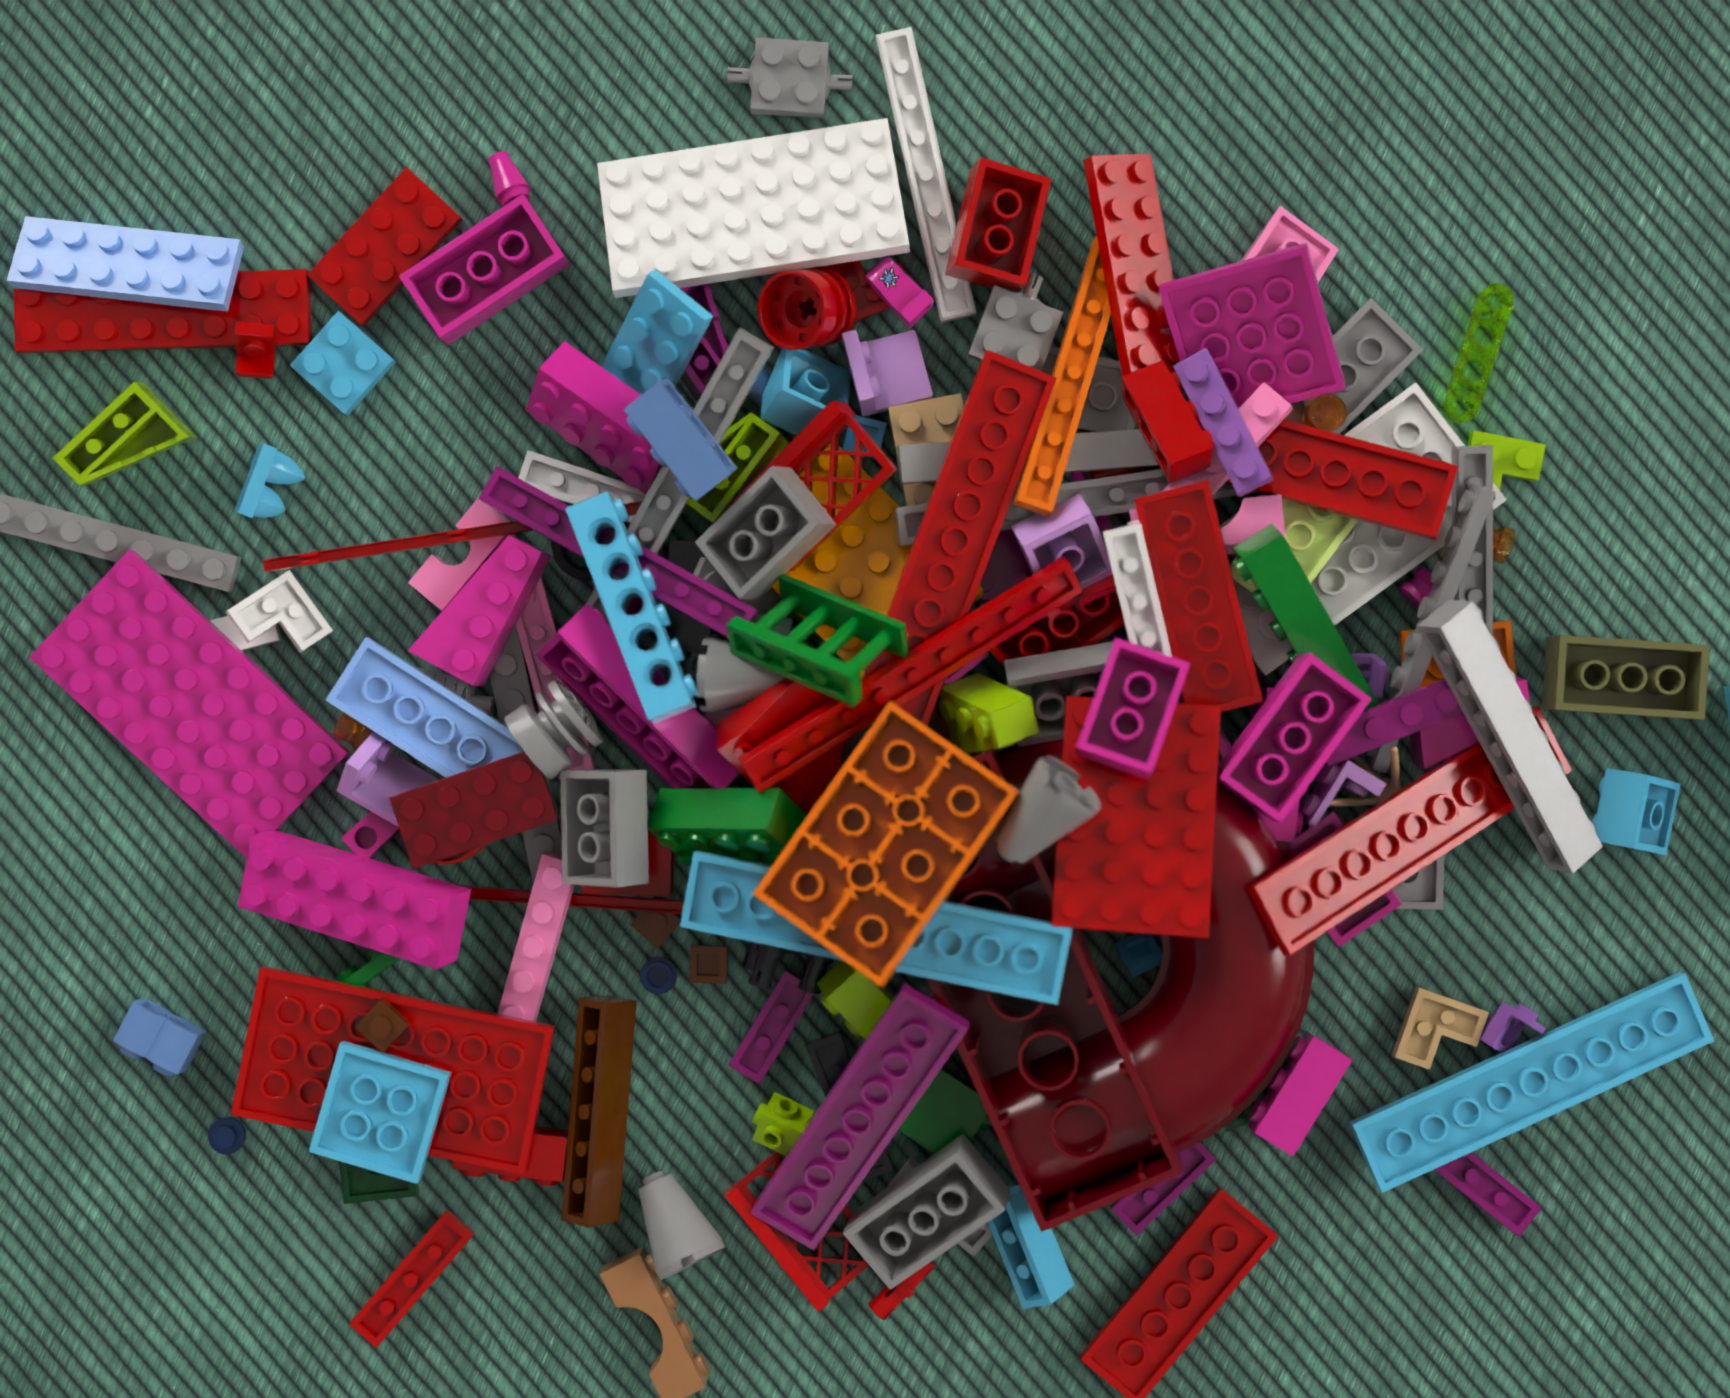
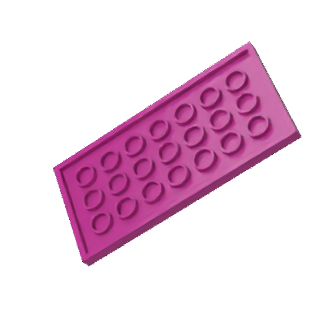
[29,550,351,858]

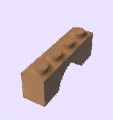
[600,1246,710,1398]

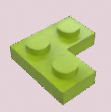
[1467,430,1546,510]

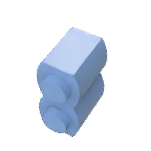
[113,998,206,1076]

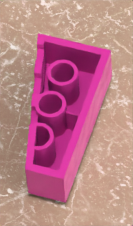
[408,535,552,686]

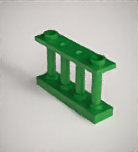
[726,574,908,707]

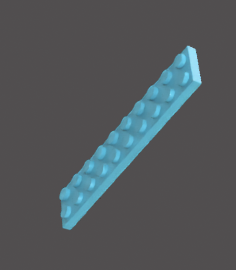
[680,850,1072,1005]
[1348,972,1714,1193]

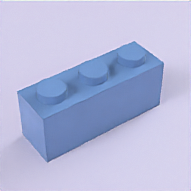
[624,378,738,502]

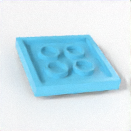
[309,1041,452,1184]

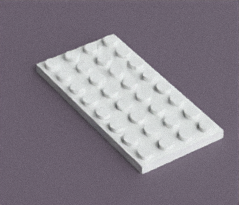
[597,118,910,298]
[1220,383,1507,677]

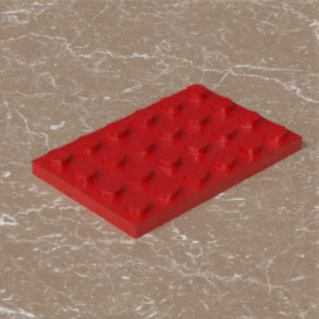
[1051,696,1221,939]

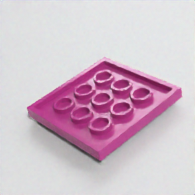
[1158,243,1346,427]

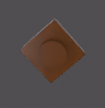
[631,896,681,948]
[689,944,728,984]
[355,998,411,1053]

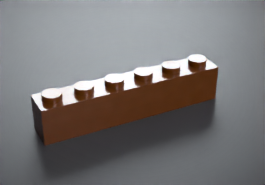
[561,995,637,1228]

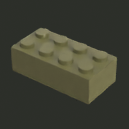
[1542,635,1710,720]

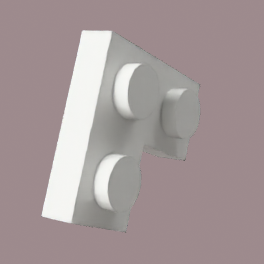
[225,570,333,653]

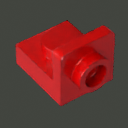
[235,321,276,379]

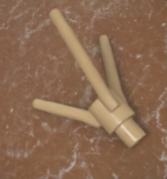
[1328,746,1402,807]

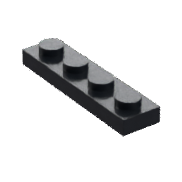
[805,1030,893,1182]

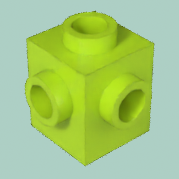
[752,1092,815,1156]

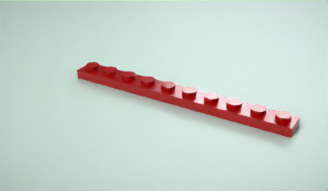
[738,556,1083,793]

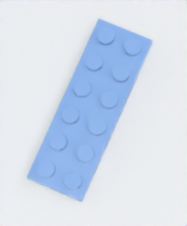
[6,216,244,312]
[326,637,546,778]

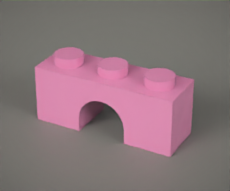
[408,497,516,611]

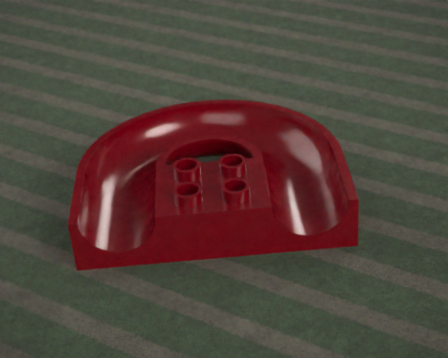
[926,739,1315,1232]

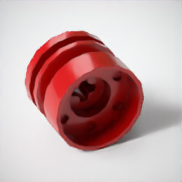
[757,268,857,350]

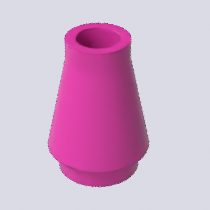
[488,151,531,207]

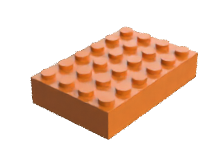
[753,701,1019,987]

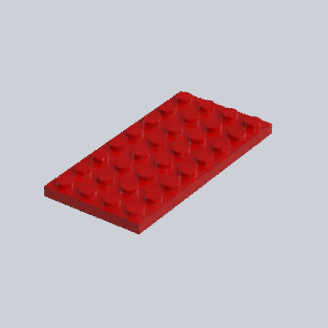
[231,966,555,1175]

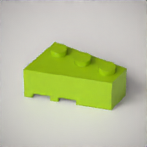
[53,382,196,486]
[686,412,788,525]
[939,673,1039,754]
[817,960,894,1039]

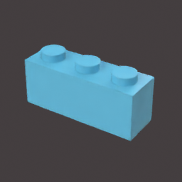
[988,1185,1074,1309]

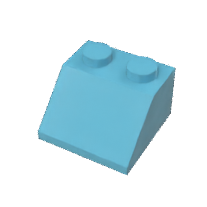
[760,348,850,436]
[1592,768,1681,855]

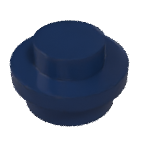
[640,957,677,994]
[208,1117,246,1154]

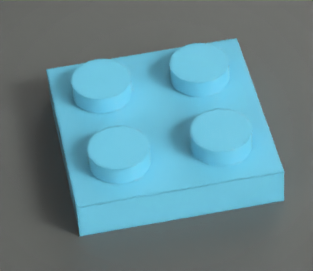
[290,310,396,416]

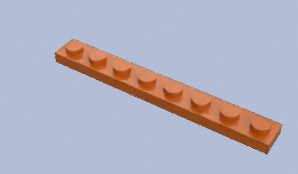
[1013,236,1111,517]

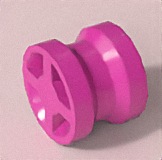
[1398,566,1433,610]

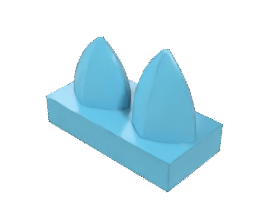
[234,442,305,518]

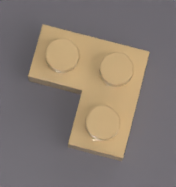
[1392,986,1489,1070]

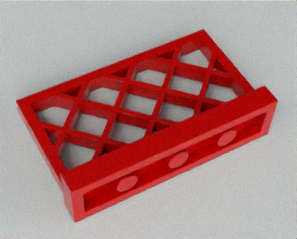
[730,401,897,571]
[723,1151,869,1312]

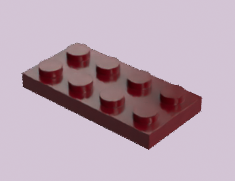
[389,751,559,869]

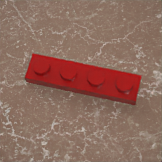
[349,1209,475,1348]

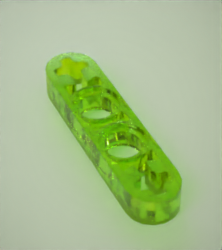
[1442,283,1514,424]

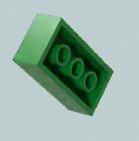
[648,788,808,866]

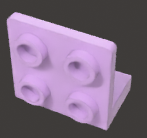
[842,330,933,417]
[336,731,437,827]
[1298,760,1386,828]

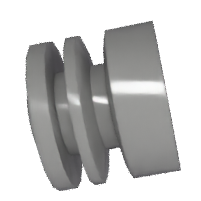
[504,679,604,780]

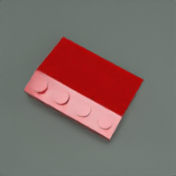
[717,677,847,815]

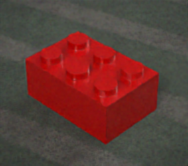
[945,157,1051,293]

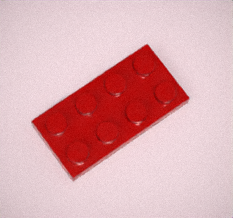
[307,167,463,327]

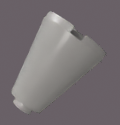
[697,637,785,712]
[996,756,1101,863]
[638,1170,726,1280]

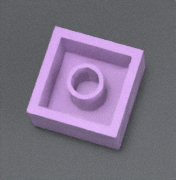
[1011,494,1113,589]

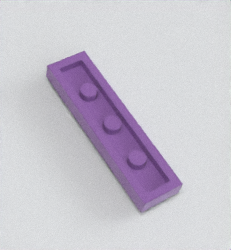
[1173,348,1274,497]

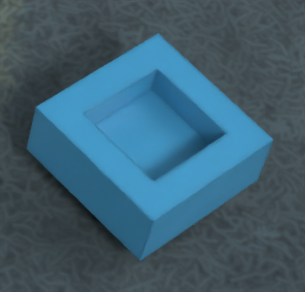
[842,415,887,460]
[1115,934,1162,978]

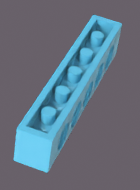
[565,491,699,724]

